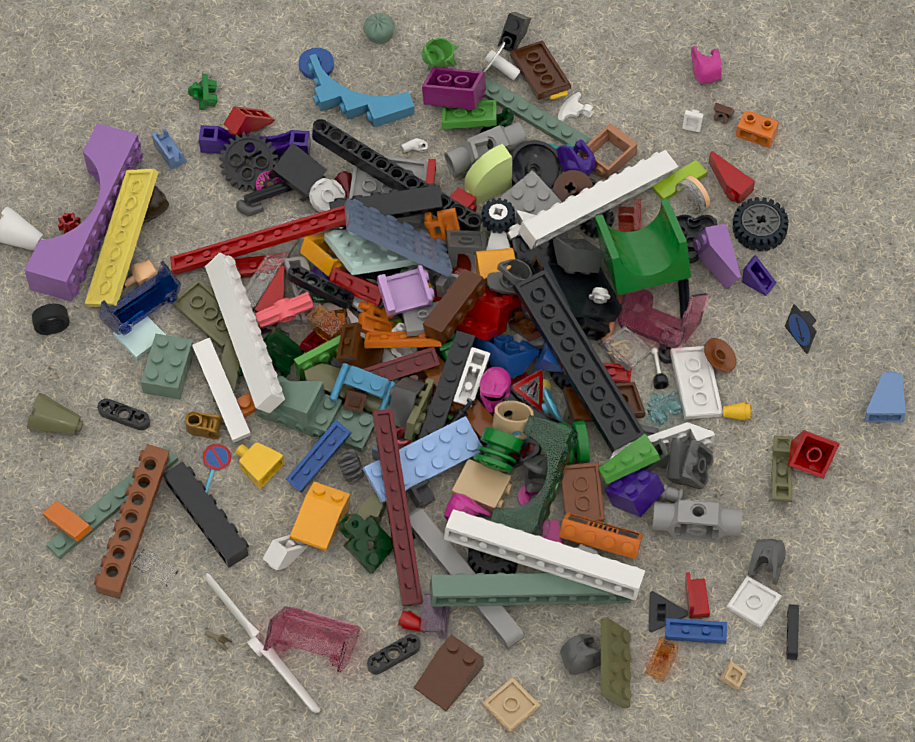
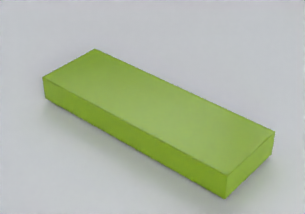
[652,160,707,200]

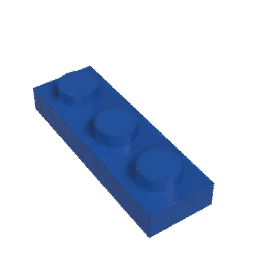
[665,618,727,644]

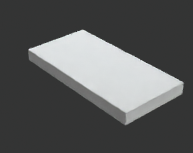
[670,346,723,420]

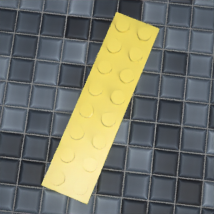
[84,169,158,307]

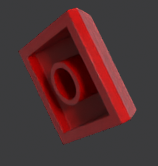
[788,430,840,479]

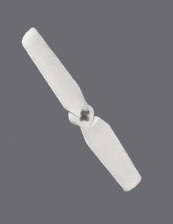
[205,573,321,713]

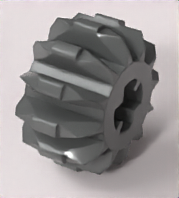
[337,448,364,483]

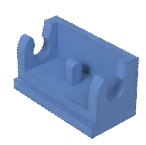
[152,129,187,170]

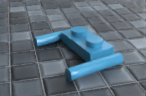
[329,363,396,410]

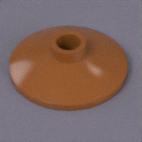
[704,338,737,372]

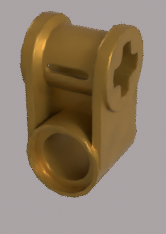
[185,411,224,439]

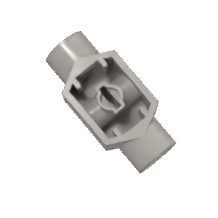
[444,122,528,176]
[652,499,742,542]

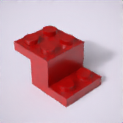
[455,287,520,341]

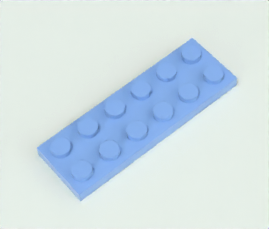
[363,416,482,503]

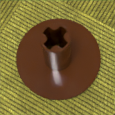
[553,170,593,202]

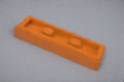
[42,501,92,542]

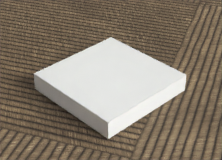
[726,576,782,629]

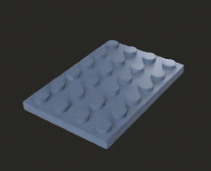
[345,199,452,277]

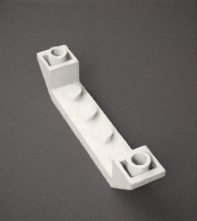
[611,422,715,458]

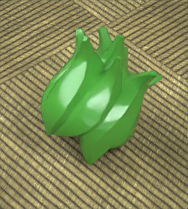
[422,38,459,70]

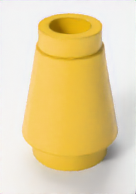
[723,402,751,421]

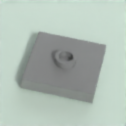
[402,302,439,336]

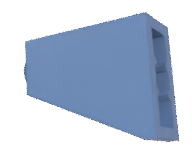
[864,371,906,422]

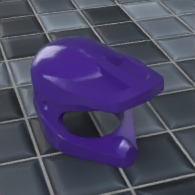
[557,139,596,176]

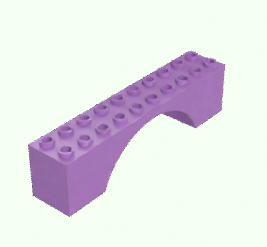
[24,123,143,302]

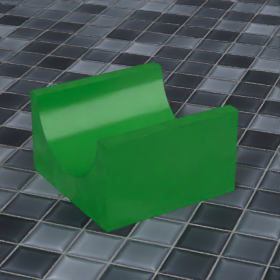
[595,199,691,295]

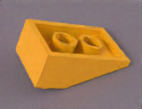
[290,482,350,551]

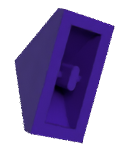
[742,255,777,296]

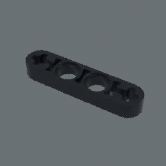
[287,265,354,309]

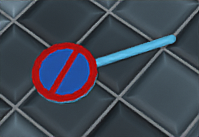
[202,444,232,493]

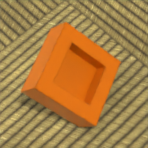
[236,393,256,418]

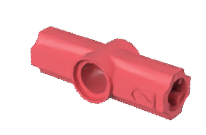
[255,292,315,329]

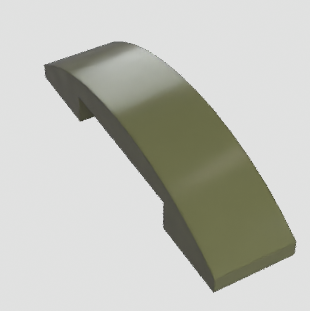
[771,435,793,502]

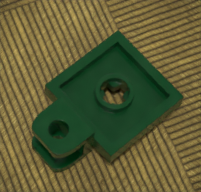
[337,513,393,573]

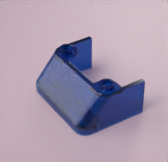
[99,261,181,336]

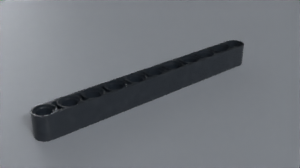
[312,119,482,231]

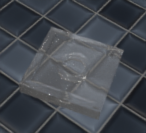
[600,326,653,371]

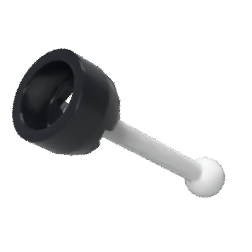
[651,347,669,390]

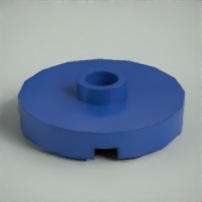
[299,48,334,80]

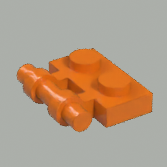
[424,208,460,242]
[358,301,395,334]

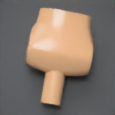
[124,259,159,287]

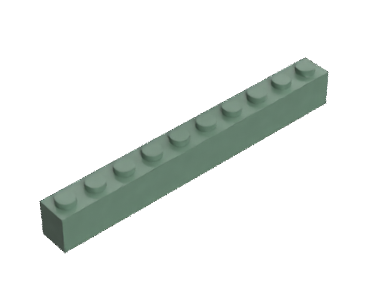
[429,572,632,607]

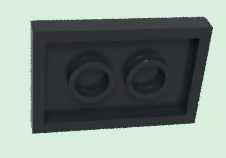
[512,231,568,274]

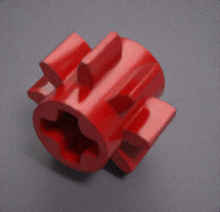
[58,212,81,234]

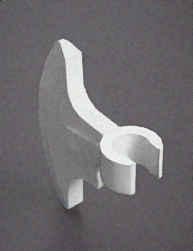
[558,92,594,122]

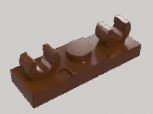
[508,308,542,342]

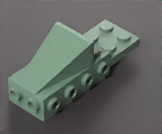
[256,376,374,452]

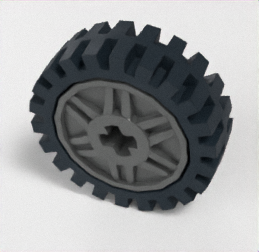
[733,197,789,251]

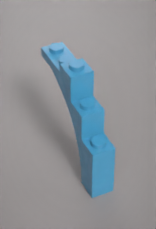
[307,54,415,127]

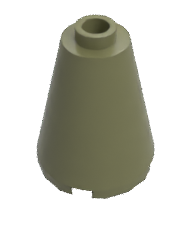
[27,393,83,435]

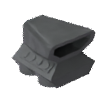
[667,438,713,490]

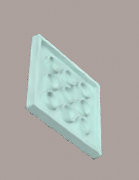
[324,230,420,275]

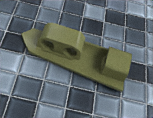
[304,363,391,413]

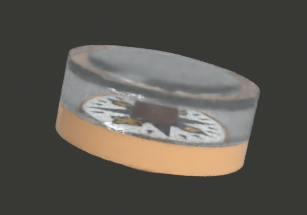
[675,176,710,215]

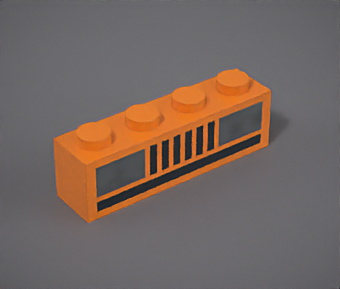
[559,512,644,559]

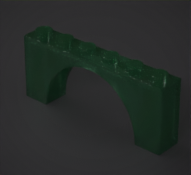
[490,415,578,536]

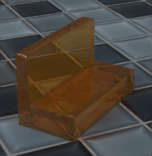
[306,304,345,342]

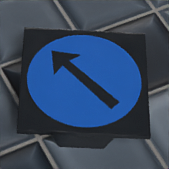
[785,304,817,354]

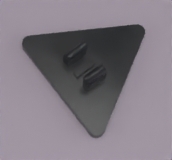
[649,591,688,632]

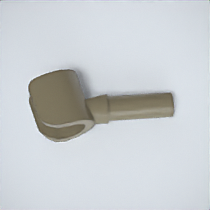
[205,631,232,650]

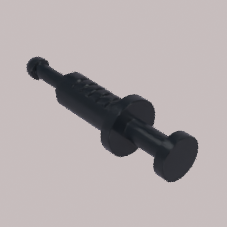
[449,398,475,424]

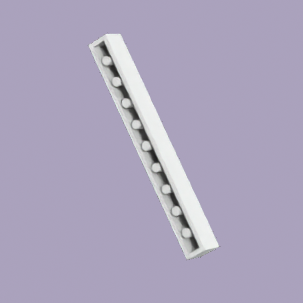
[518,150,679,250]
[205,253,285,413]
[444,509,645,601]

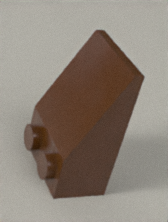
[414,634,484,711]

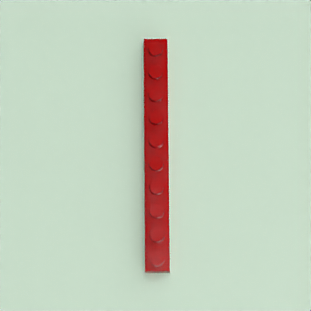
[170,205,346,275]

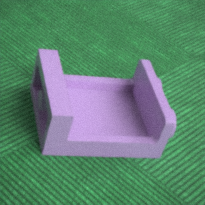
[377,265,435,317]

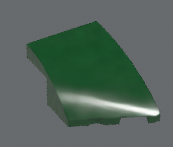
[237,327,304,378]

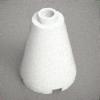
[0,207,45,251]

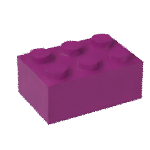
[422,67,486,110]

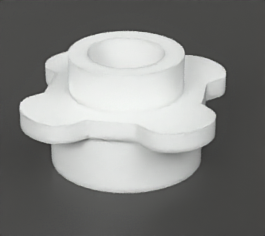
[589,287,610,304]

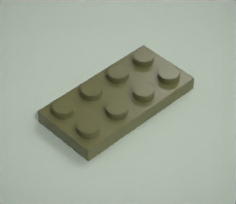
[171,278,228,350]
[601,617,632,708]

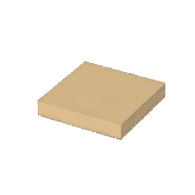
[482,677,540,733]

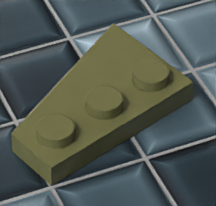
[404,378,434,441]

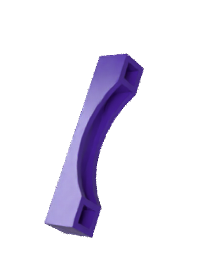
[199,125,311,157]

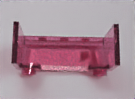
[617,289,709,348]
[263,607,361,673]

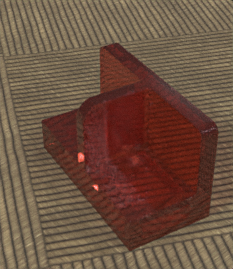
[618,199,642,232]

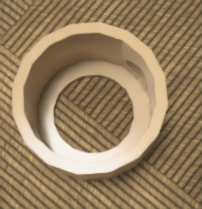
[492,401,534,440]

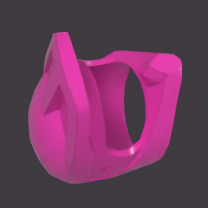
[691,46,722,85]
[479,367,511,413]
[444,493,492,521]

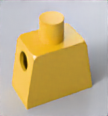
[236,442,285,489]

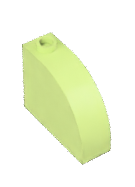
[464,144,512,205]

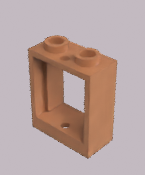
[581,123,638,180]

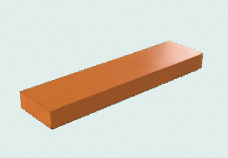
[364,331,442,348]

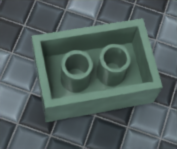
[141,333,195,399]

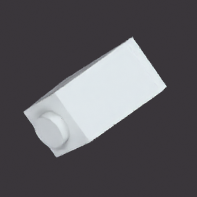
[263,535,309,570]

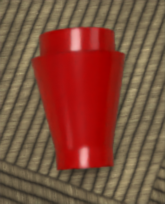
[398,610,429,633]

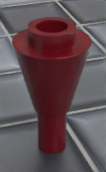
[334,171,352,199]

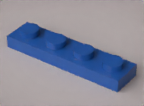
[286,420,352,493]

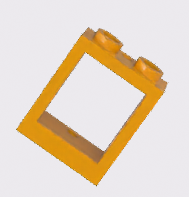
[300,231,349,277]

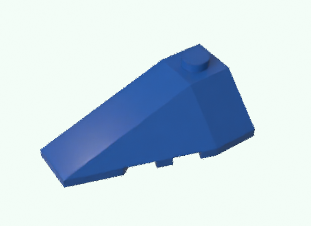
[474,335,539,379]

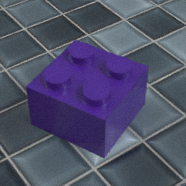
[605,468,665,517]

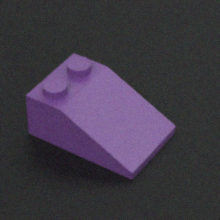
[693,224,741,288]

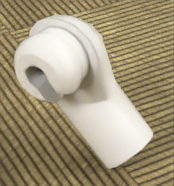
[401,138,428,153]

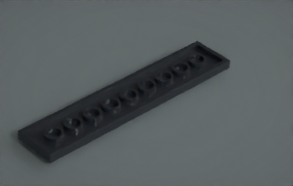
[512,269,645,452]

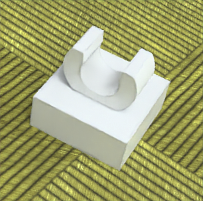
[682,109,704,133]

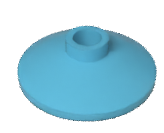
[541,387,563,423]

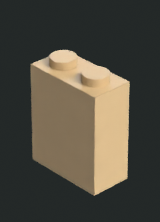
[452,459,513,516]

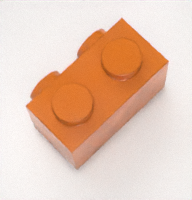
[736,110,779,148]

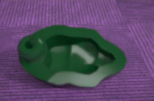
[479,107,514,134]

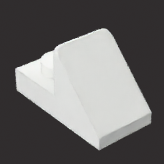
[507,210,536,242]

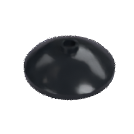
[511,140,563,189]

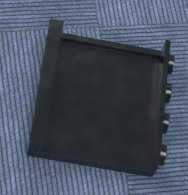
[530,254,623,322]

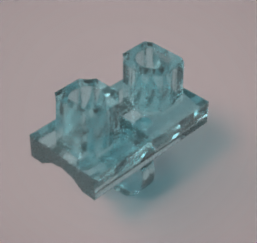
[646,391,682,426]

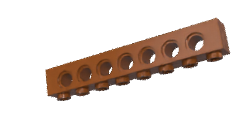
[94,444,170,599]

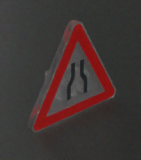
[511,370,543,412]

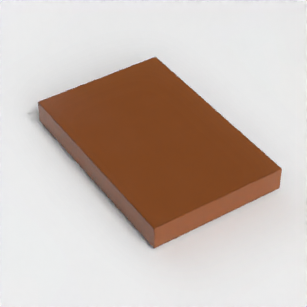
[559,462,605,522]

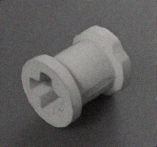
[660,483,684,502]

